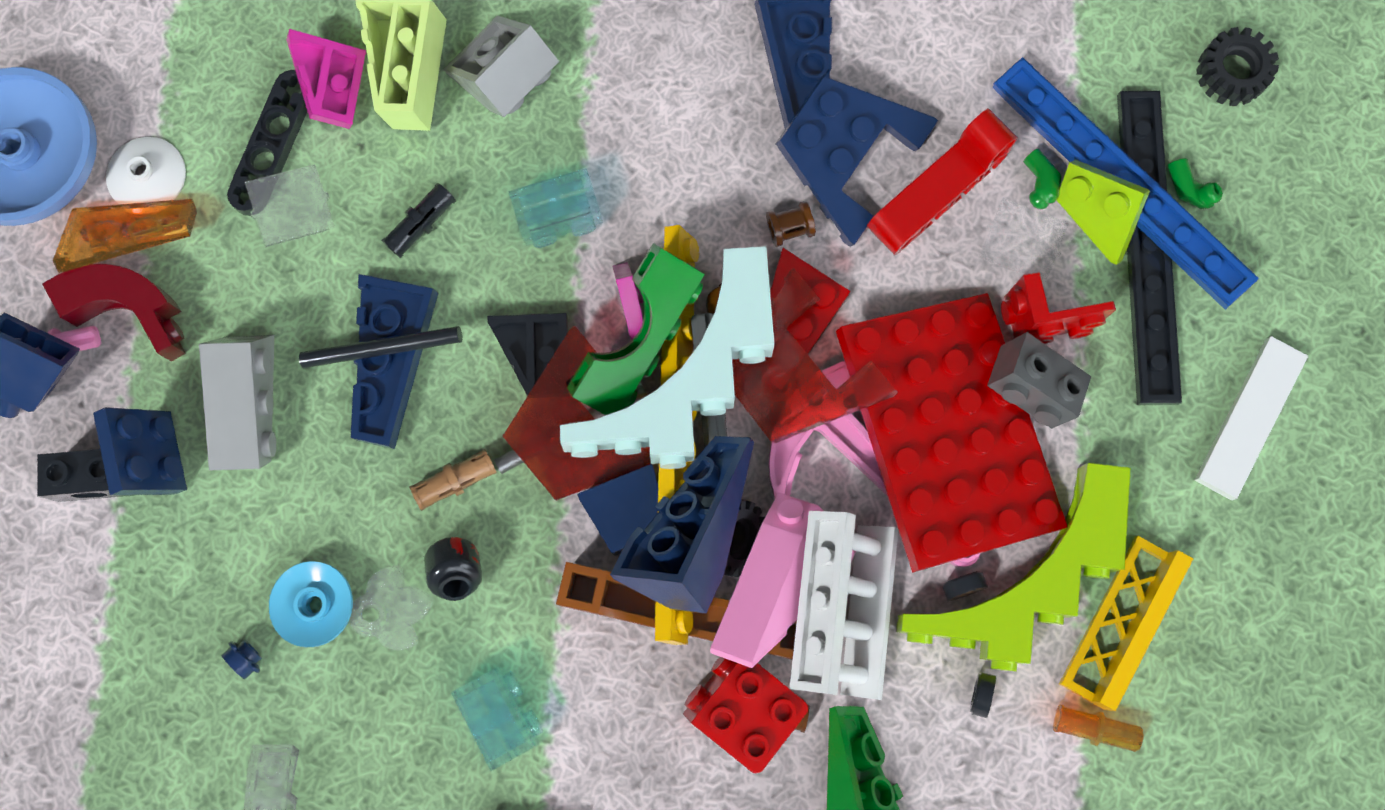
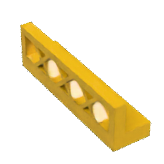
[1059,536,1194,711]

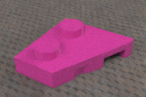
[286,29,366,129]
[612,262,644,341]

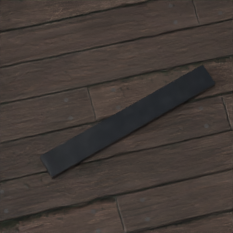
[1117,91,1182,405]

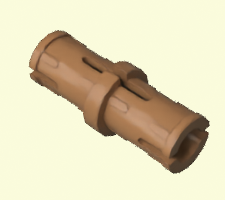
[409,449,497,511]

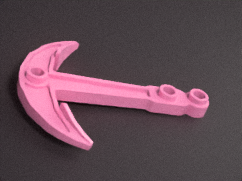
[768,360,980,567]

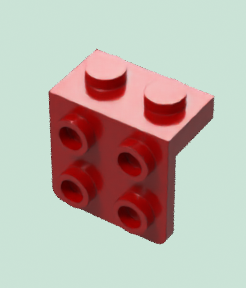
[1001,272,1116,344]
[683,656,808,774]

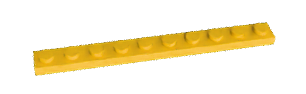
[655,225,699,645]

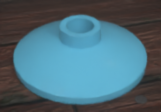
[269,561,353,647]

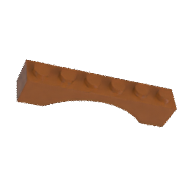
[556,562,797,660]

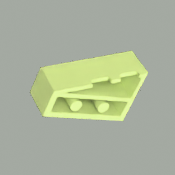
[355,0,447,131]

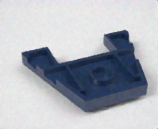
[775,76,938,247]

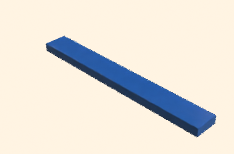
[993,57,1259,310]

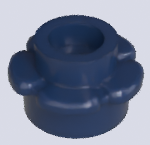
[221,640,262,679]

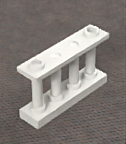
[789,511,899,700]

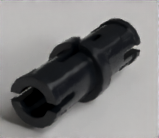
[381,183,456,258]

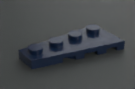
[351,274,439,449]

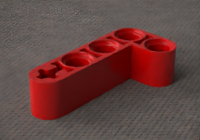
[867,108,1018,256]

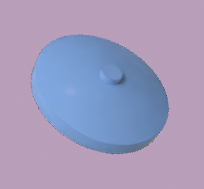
[0,67,97,226]

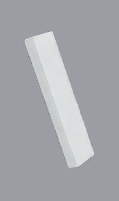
[1195,336,1308,500]

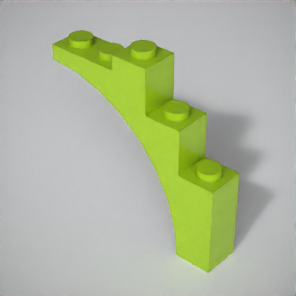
[896,463,1131,672]

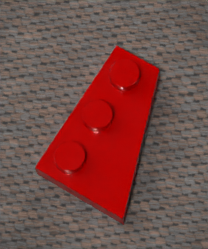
[748,248,851,393]

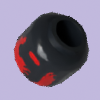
[424,537,482,601]

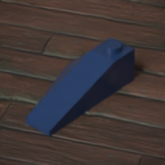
[610,436,754,613]

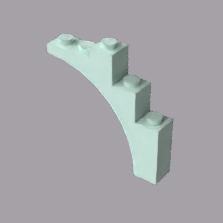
[560,246,774,469]

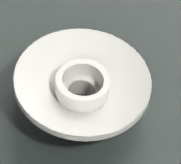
[106,137,186,213]

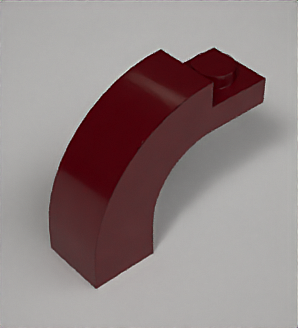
[42,264,186,362]

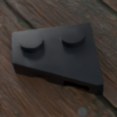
[487,313,570,398]

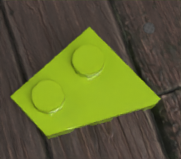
[1057,159,1150,265]

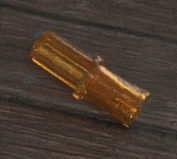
[1053,704,1144,752]

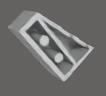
[199,335,276,470]

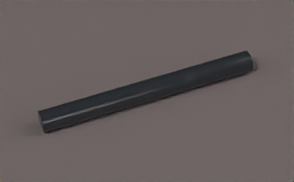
[299,326,463,368]

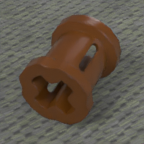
[766,201,816,247]

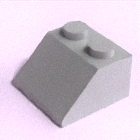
[443,15,559,117]

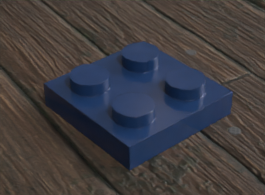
[93,407,187,495]

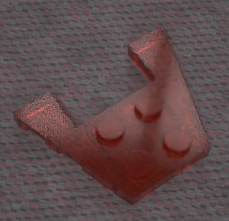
[732,268,898,443]
[502,326,651,501]

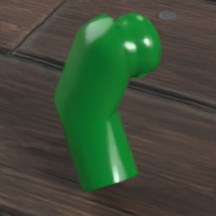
[1023,149,1061,209]
[1167,158,1223,209]

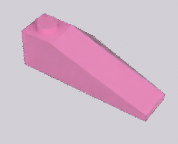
[710,493,856,668]

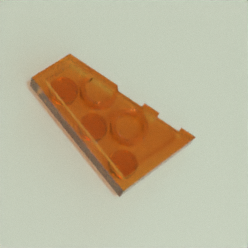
[52,199,197,273]

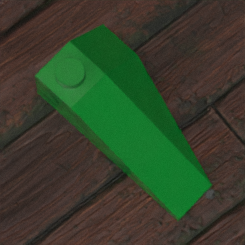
[827,706,904,810]

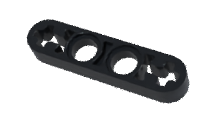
[227,70,308,216]

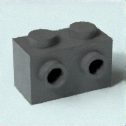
[987,332,1091,429]

